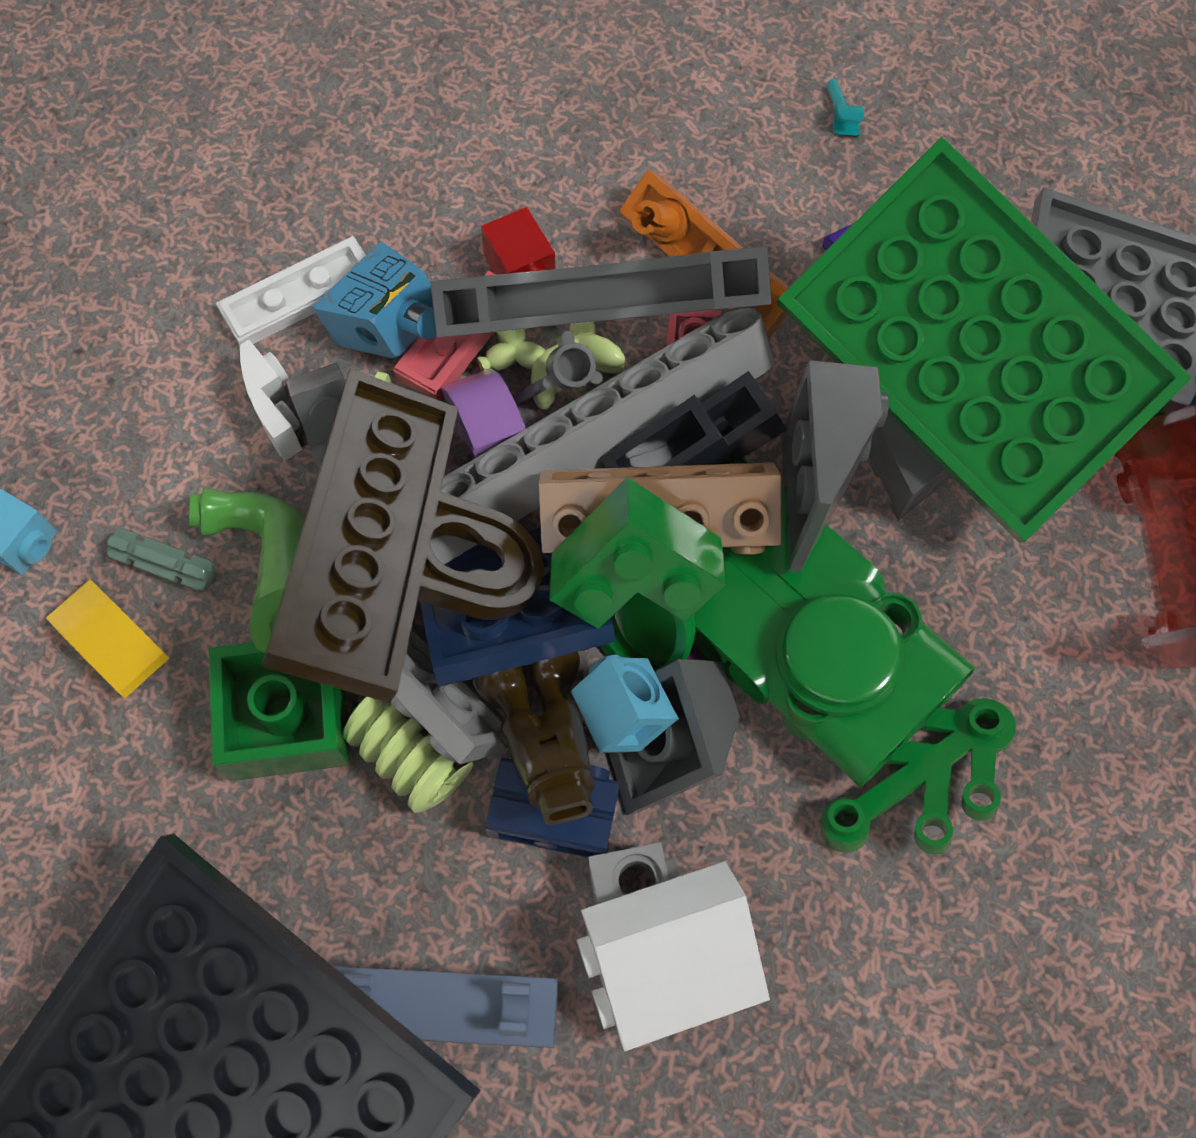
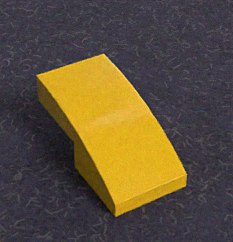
[46,579,169,699]

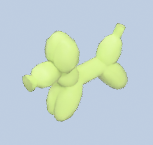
[477,321,625,410]

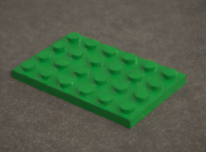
[776,136,1193,543]

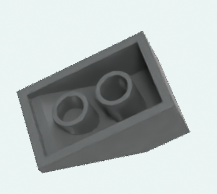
[781,360,889,573]

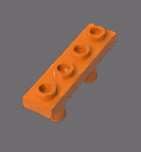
[619,169,789,338]

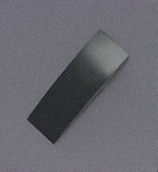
[601,371,788,468]

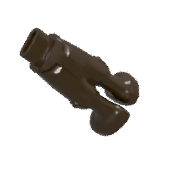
[472,651,595,825]

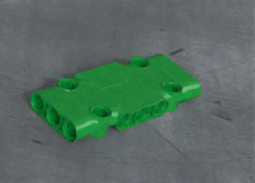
[693,457,976,787]

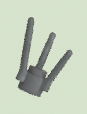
[512,325,603,404]

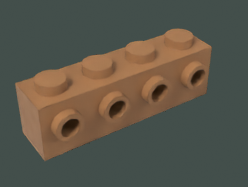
[538,463,781,554]

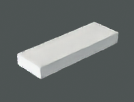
[216,236,366,345]

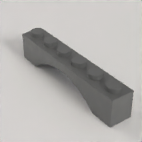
[430,246,771,338]

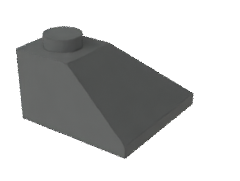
[609,659,740,815]

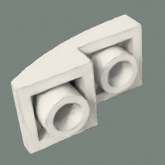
[240,339,302,461]

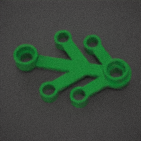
[821,698,1016,854]

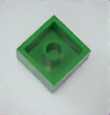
[209,642,350,781]

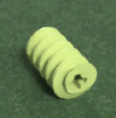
[343,696,473,813]

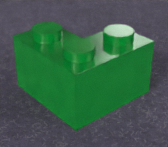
[550,477,726,629]

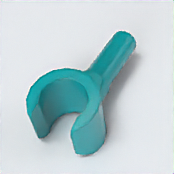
[826,79,864,136]

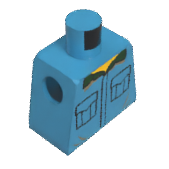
[312,242,437,358]

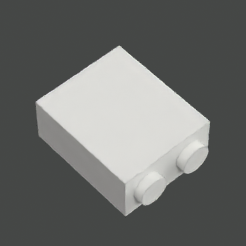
[577,861,770,1052]

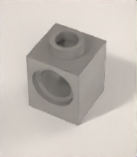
[588,842,680,905]

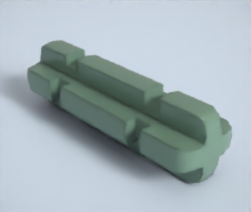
[107,528,216,592]

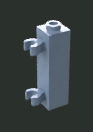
[333,966,559,1048]

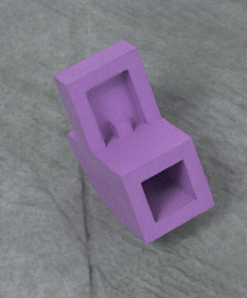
[441,368,526,459]

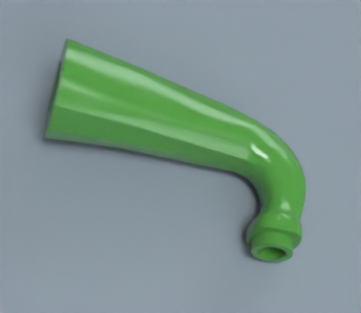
[189,488,305,653]

